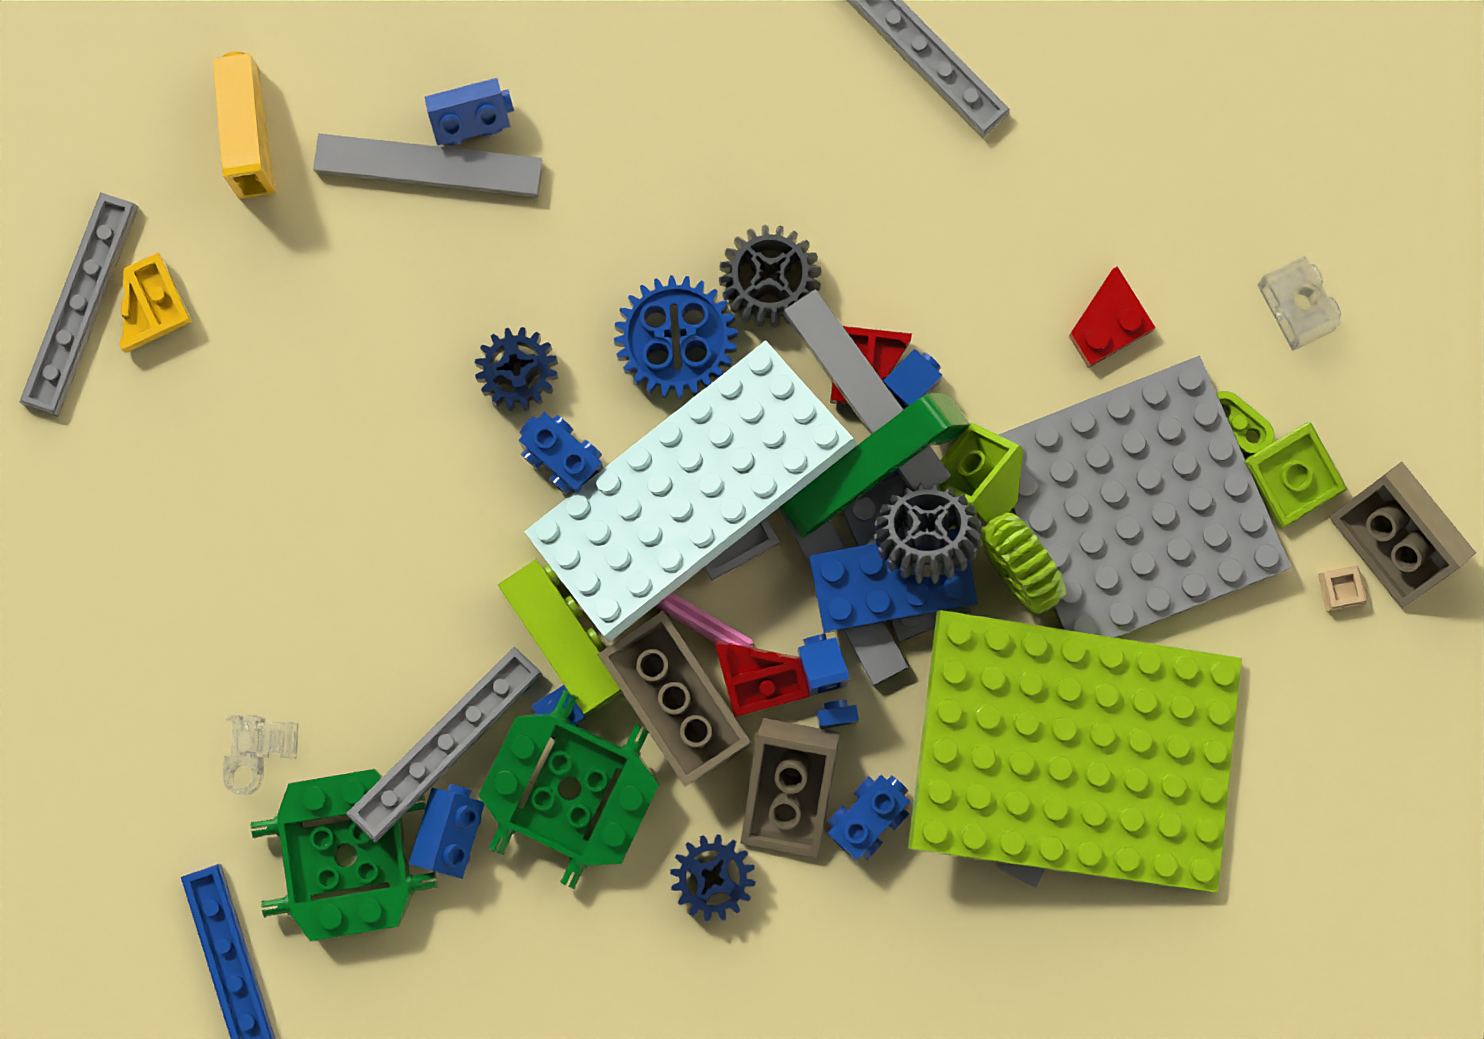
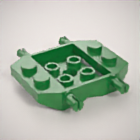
[478,690,660,889]
[251,769,438,941]

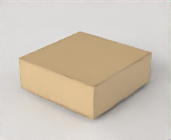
[1318,565,1368,612]

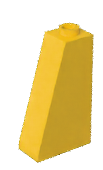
[213,51,276,199]

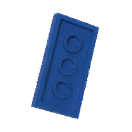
[809,528,978,634]

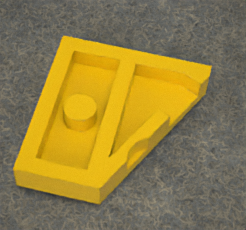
[119,252,192,353]

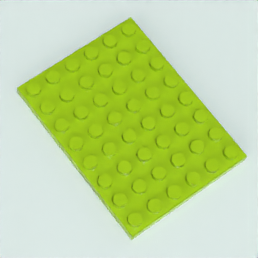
[908,610,1242,893]

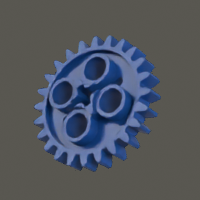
[614,275,738,400]

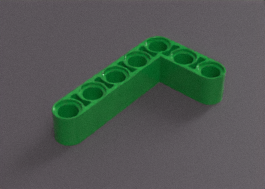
[780,393,970,538]

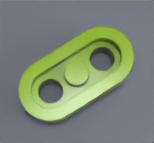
[1216,391,1274,456]

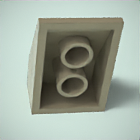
[740,718,840,858]

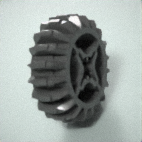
[719,225,821,328]
[875,482,981,584]

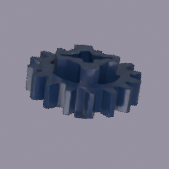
[475,327,559,411]
[670,834,756,921]

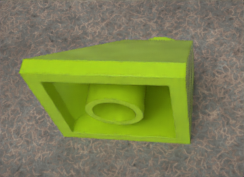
[939,422,1023,526]

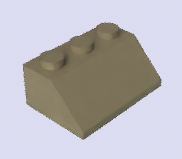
[1329,461,1476,608]

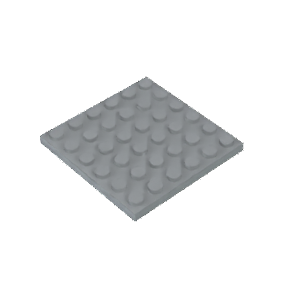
[999,355,1292,638]

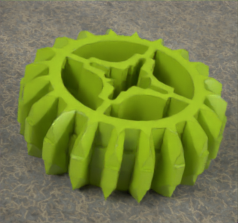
[980,512,1066,614]

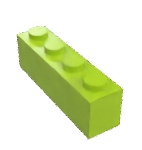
[498,559,623,718]

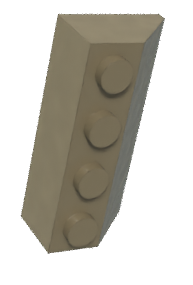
[598,610,752,787]

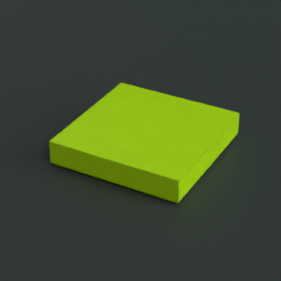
[1244,422,1348,528]

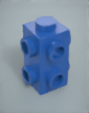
[425,78,514,146]
[518,412,604,495]
[826,775,910,861]
[409,784,485,879]

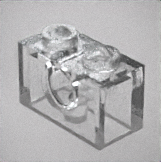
[1257,255,1342,351]

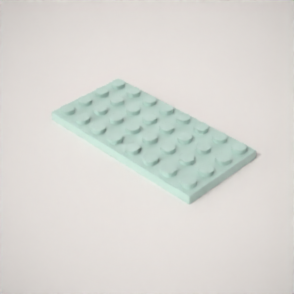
[524,341,857,642]

